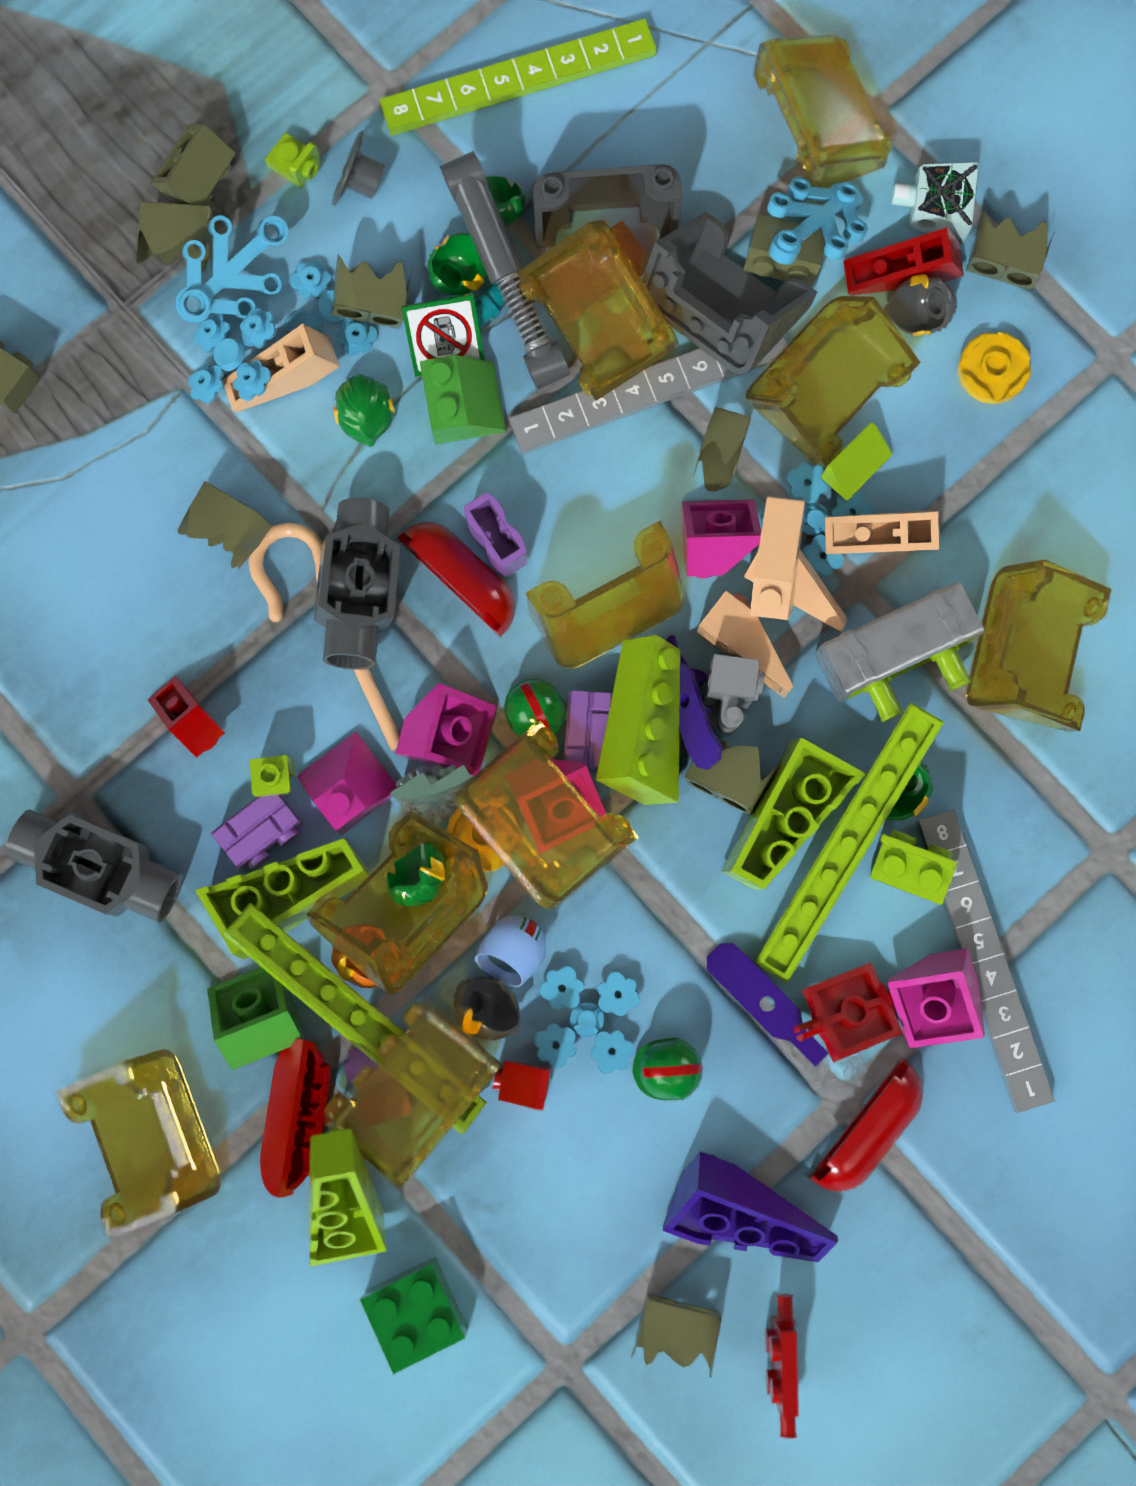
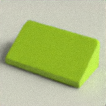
[820,422,893,501]

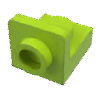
[264,132,321,189]
[249,755,296,797]

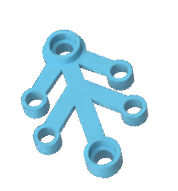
[767,177,868,265]
[175,215,289,323]

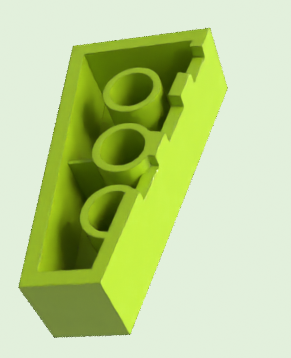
[596,635,680,805]
[721,737,866,890]
[195,838,372,960]
[308,1128,387,1267]

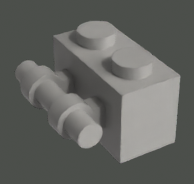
[704,654,765,734]

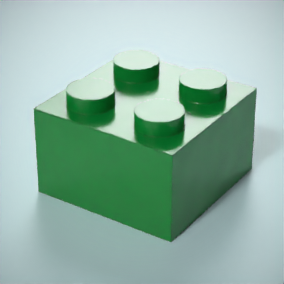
[360,1257,468,1374]

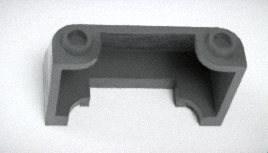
[532,164,682,248]
[639,212,817,375]

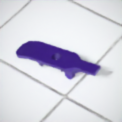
[666,635,722,770]
[707,943,829,1067]

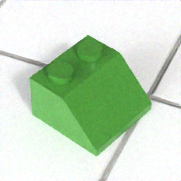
[419,355,506,445]
[207,967,304,1070]

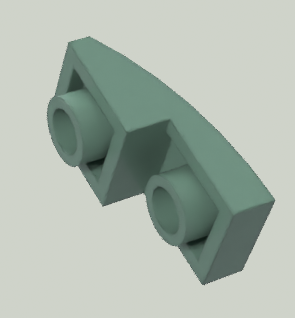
[390,765,474,803]

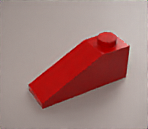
[843,227,964,296]

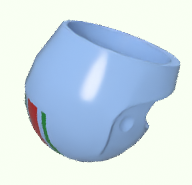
[475,915,546,987]

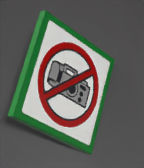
[401,293,485,377]

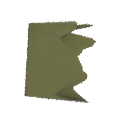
[136,202,217,273]
[966,210,1056,290]
[331,254,412,329]
[693,407,751,492]
[177,481,272,570]
[685,740,780,815]
[631,1293,721,1378]

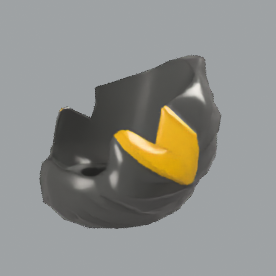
[884,274,957,337]
[454,976,521,1041]

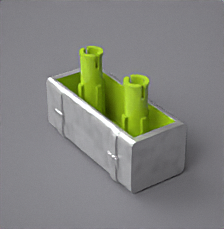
[815,582,984,723]

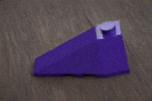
[663,1151,838,1262]

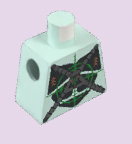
[891,163,979,243]

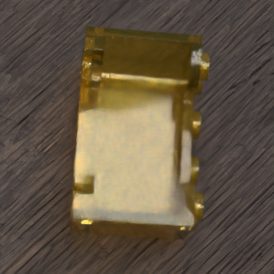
[324,999,501,1187]

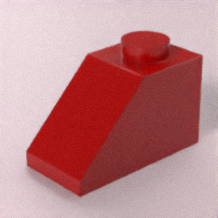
[148,676,225,758]
[492,1059,551,1111]

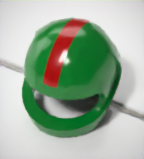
[504,679,567,741]
[632,1038,703,1100]

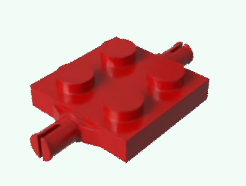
[794,963,903,1063]
[765,1294,799,1439]

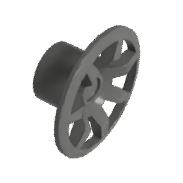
[332,130,385,206]

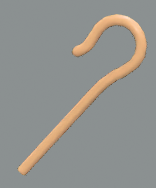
[248,522,400,752]

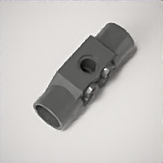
[314,498,400,670]
[5,809,183,923]

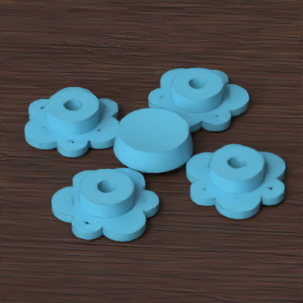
[283,260,381,356]
[188,308,276,404]
[760,462,873,577]
[534,966,640,1074]

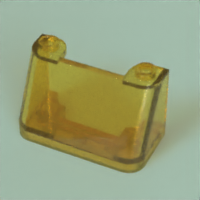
[753,34,892,188]
[517,220,680,401]
[745,296,921,467]
[526,521,685,669]
[966,559,1111,732]
[455,721,639,909]
[306,810,488,994]
[56,1049,221,1240]

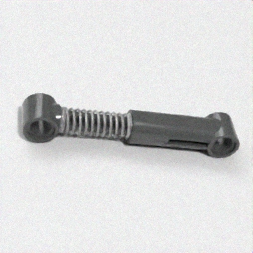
[440,151,570,390]

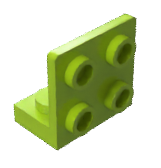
[870,830,958,905]

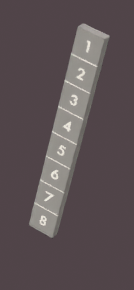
[508,337,790,455]
[916,809,1055,1113]

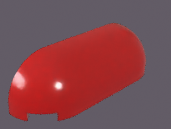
[396,522,516,637]
[260,1039,330,1198]
[808,1058,923,1192]

